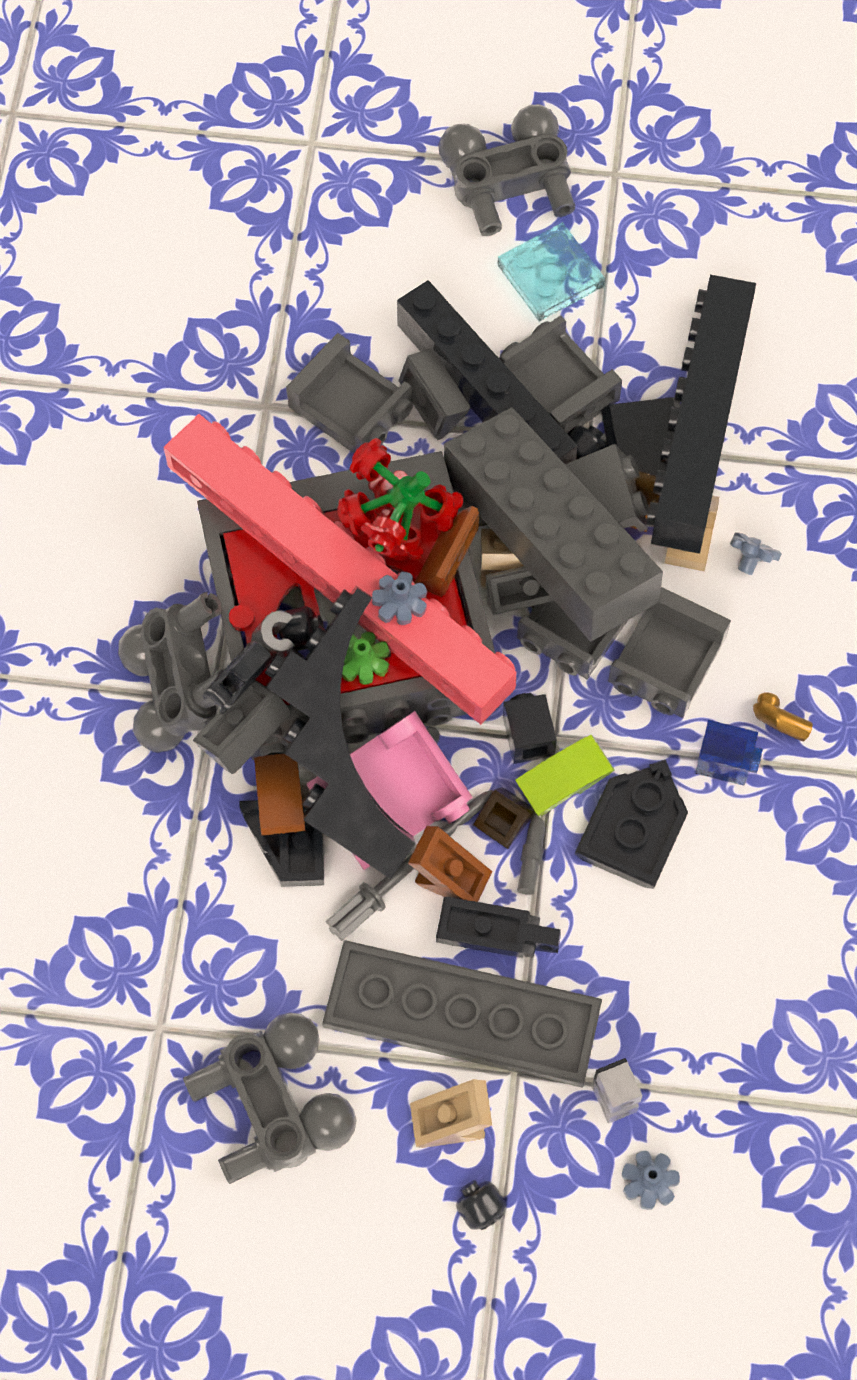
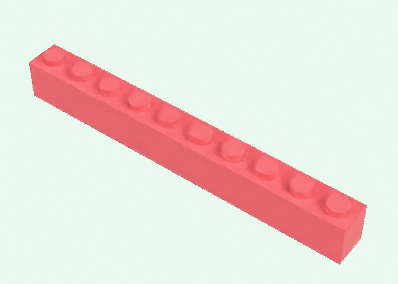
[164,414,517,725]

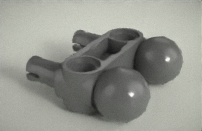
[438,104,575,236]
[118,592,238,753]
[183,1013,357,1184]

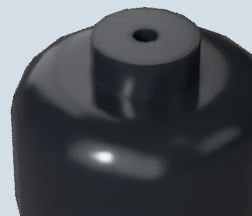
[569,425,607,460]
[279,606,324,651]
[456,1180,506,1230]

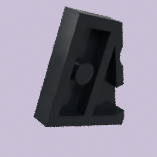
[239,799,325,887]

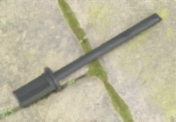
[325,790,493,941]

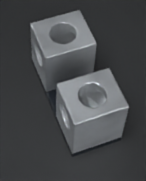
[592,1058,643,1124]

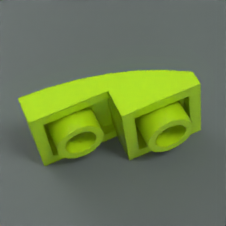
[515,734,615,817]

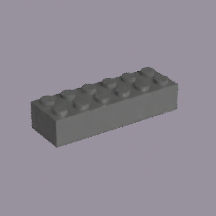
[444,407,663,642]

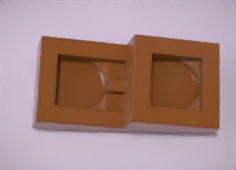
[254,754,305,836]

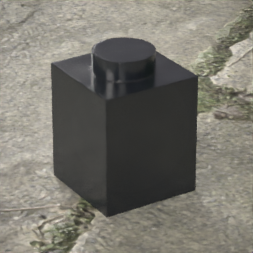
[503,693,557,764]

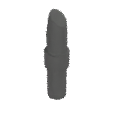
[517,813,545,895]

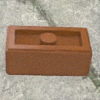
[415,506,479,597]

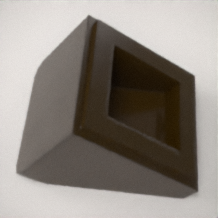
[473,787,536,849]

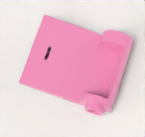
[306,711,473,870]

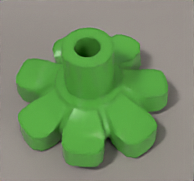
[342,632,389,684]

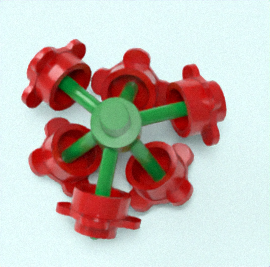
[337,438,463,561]

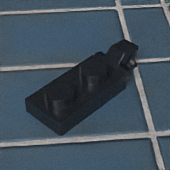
[436,897,561,958]

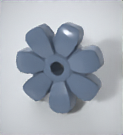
[730,532,782,575]
[372,572,427,625]
[621,1150,680,1210]

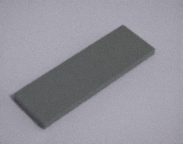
[322,940,602,1088]

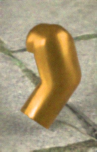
[753,692,813,742]

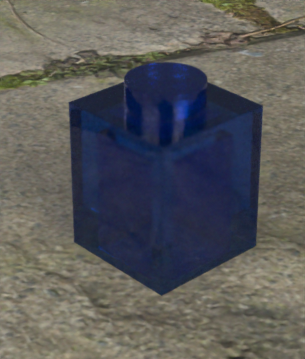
[695,720,763,786]

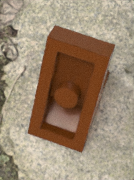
[408,826,493,902]

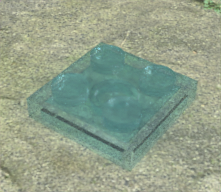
[497,222,605,322]

